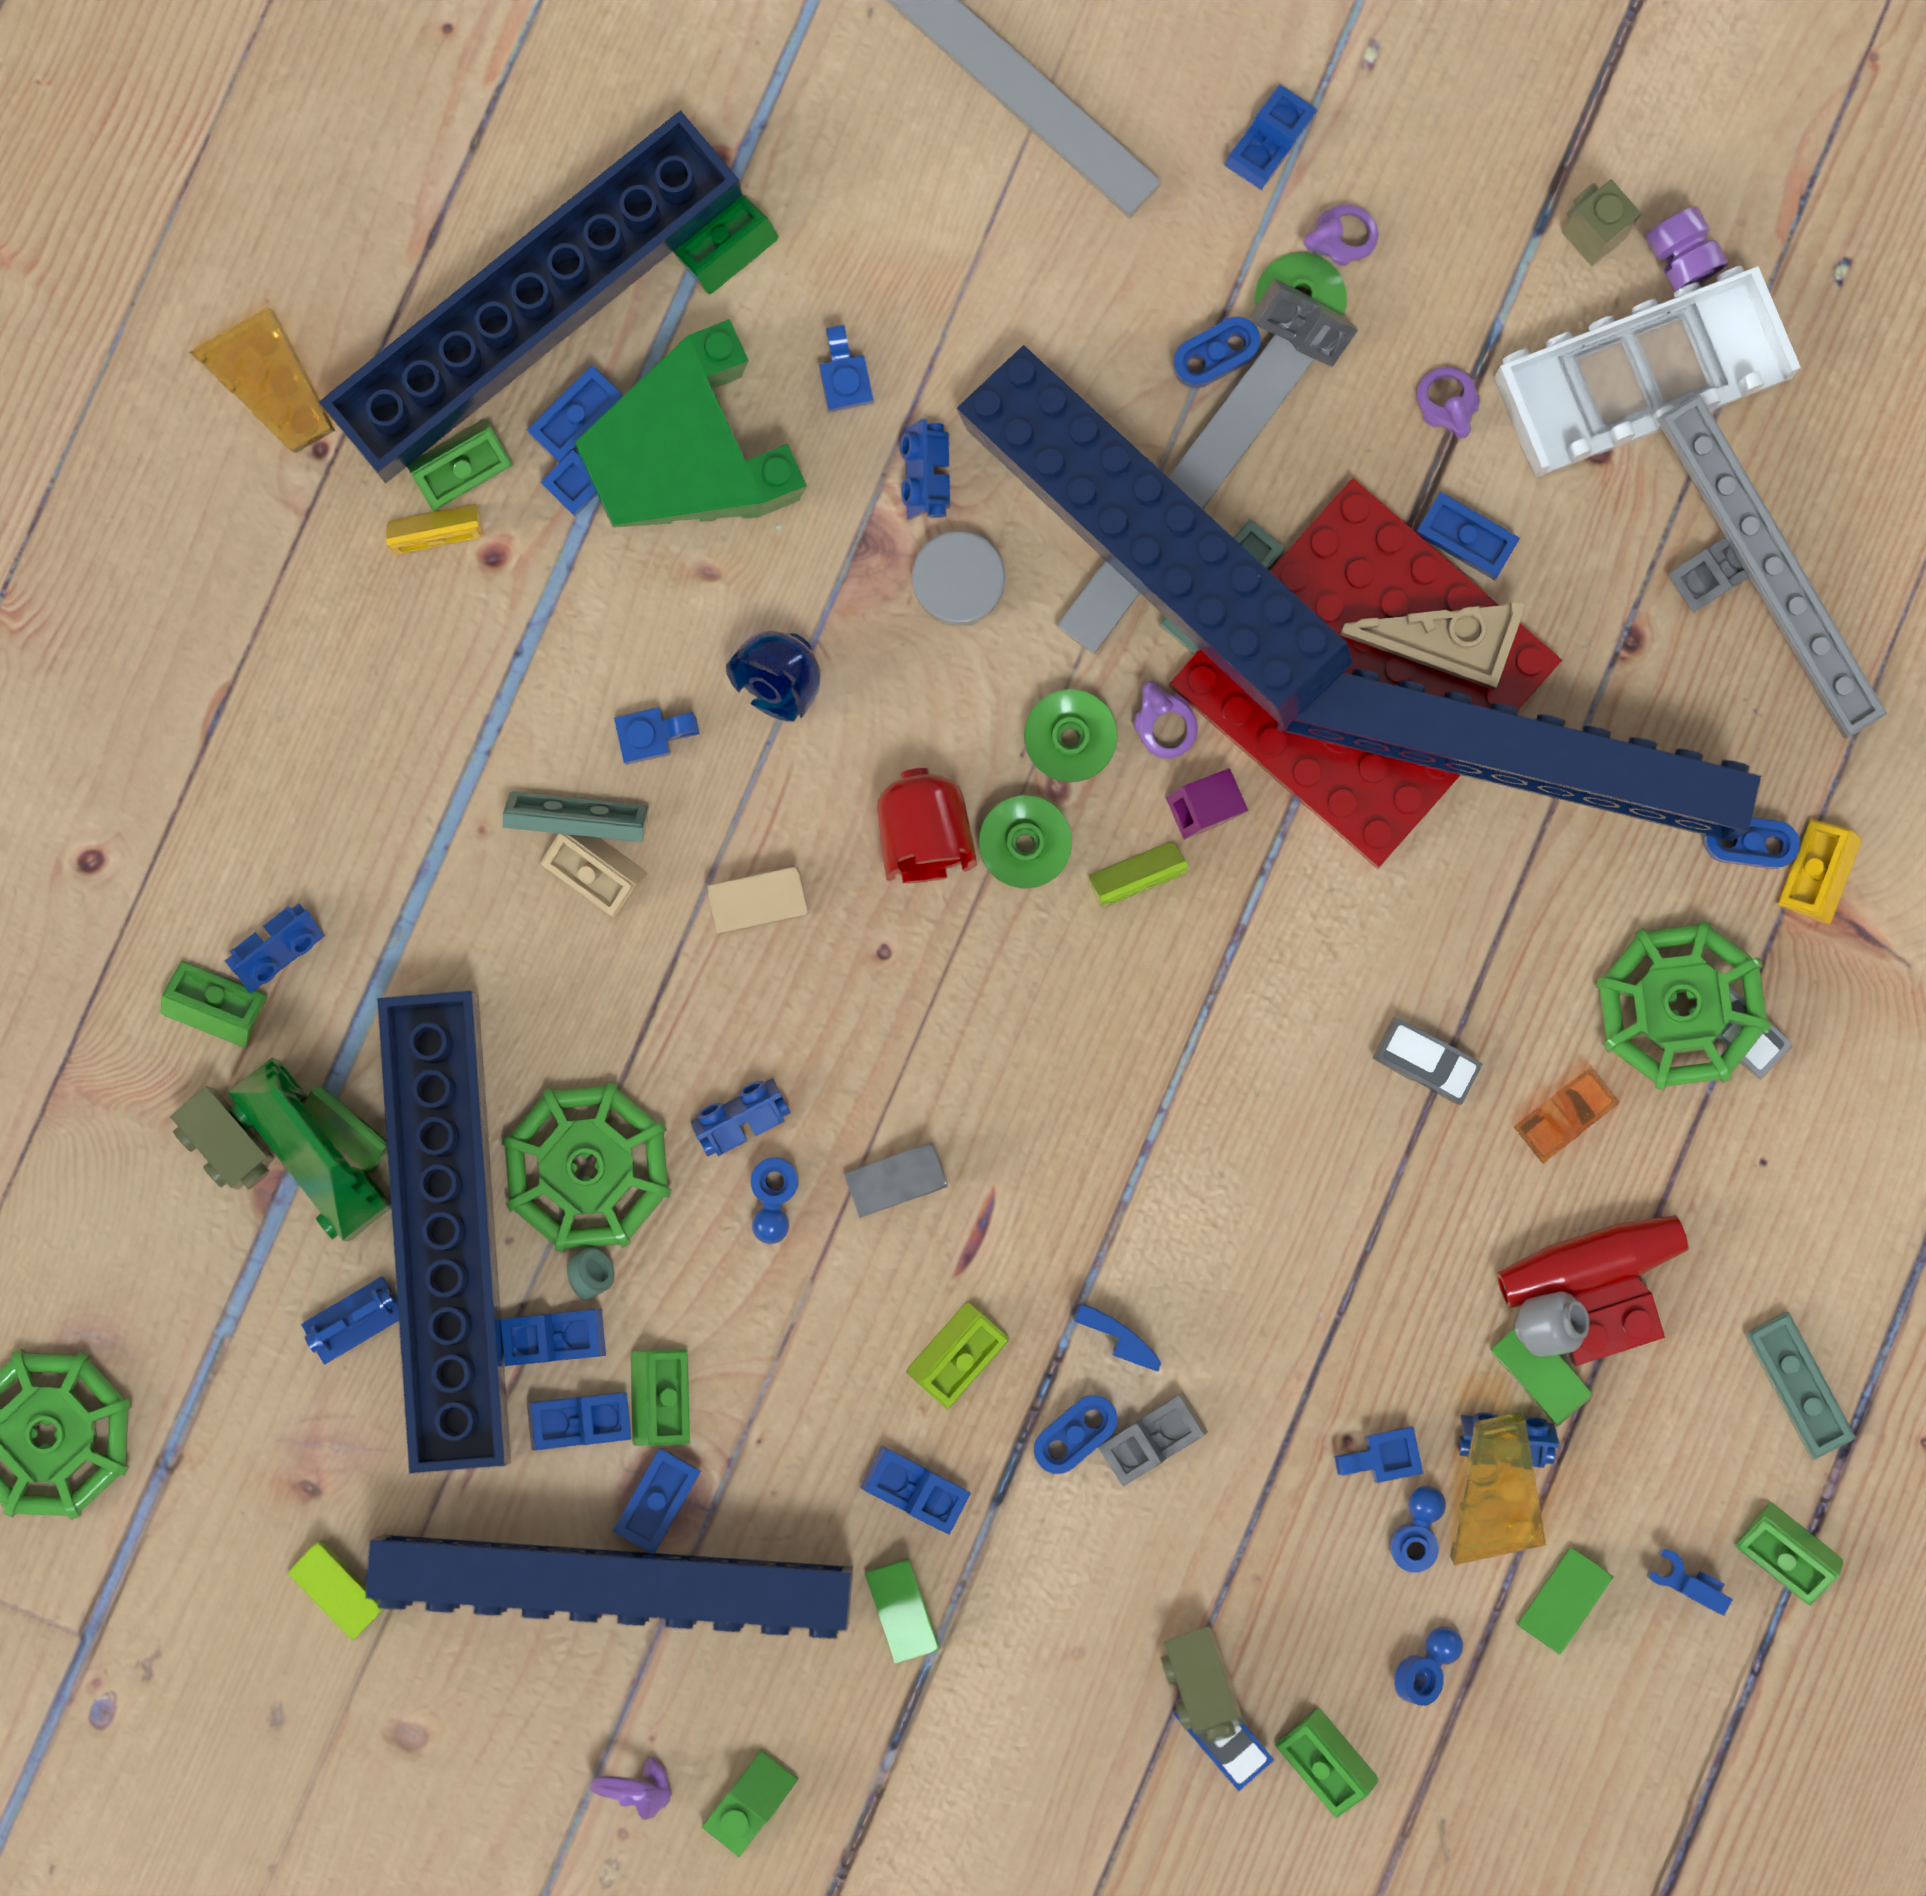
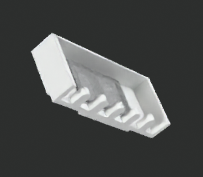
[1494,266,1801,478]

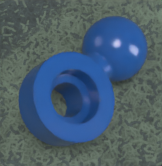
[751,1157,799,1244]
[1390,1486,1446,1573]
[1394,1626,1463,1706]

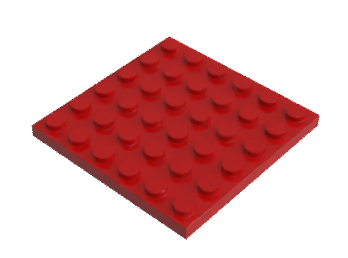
[1169,478,1562,869]

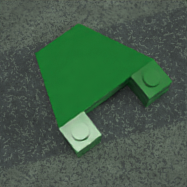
[574,319,807,528]
[227,1057,391,1241]

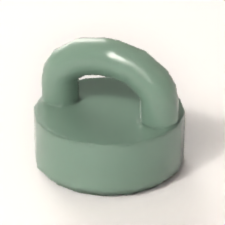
[567,1248,615,1300]

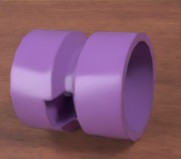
[1645,206,1729,292]

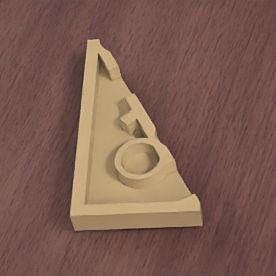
[1340,602,1526,690]

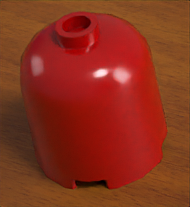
[877,768,977,884]

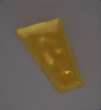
[190,307,336,453]
[1450,1412,1546,1565]

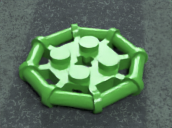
[1596,920,1771,1090]
[501,1082,672,1253]
[0,1349,132,1520]

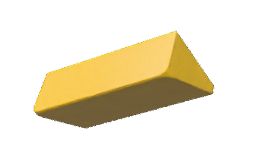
[386,504,484,555]
[1778,819,1862,925]

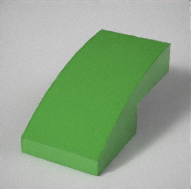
[1491,1329,1593,1427]

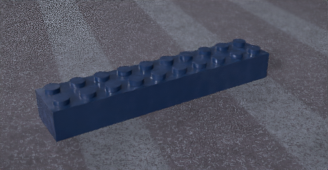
[319,110,742,484]
[957,345,1353,728]
[1276,669,1761,842]
[377,991,511,1473]
[365,1535,853,1639]

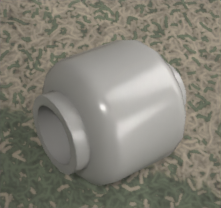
[1515,1292,1589,1357]

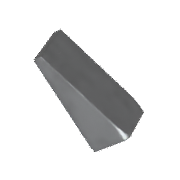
[844,1142,948,1218]

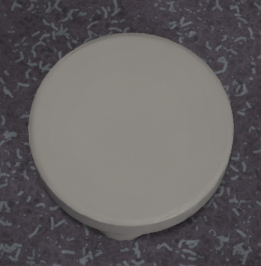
[912,531,1005,626]

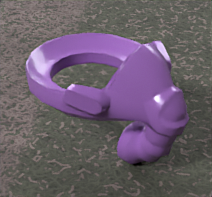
[1304,204,1379,266]
[1417,367,1480,438]
[1134,681,1198,759]
[590,1757,672,1820]

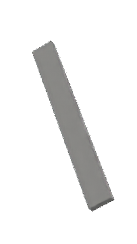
[886,0,1161,218]
[1057,335,1314,655]
[1656,393,1887,738]

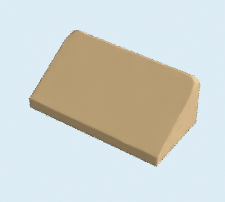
[540,833,647,919]
[706,866,808,934]

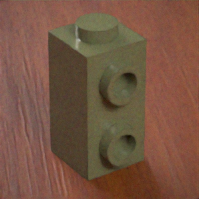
[1562,179,1642,267]
[170,1086,275,1190]
[1161,1626,1245,1742]

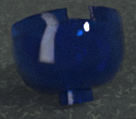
[726,631,821,722]

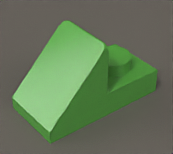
[702,1750,798,1857]

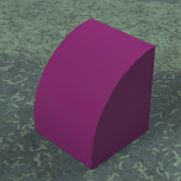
[1166,768,1248,840]

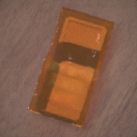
[1514,1065,1620,1163]

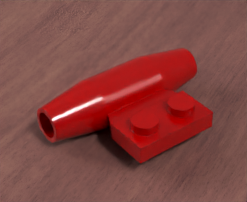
[1497,1215,1688,1366]

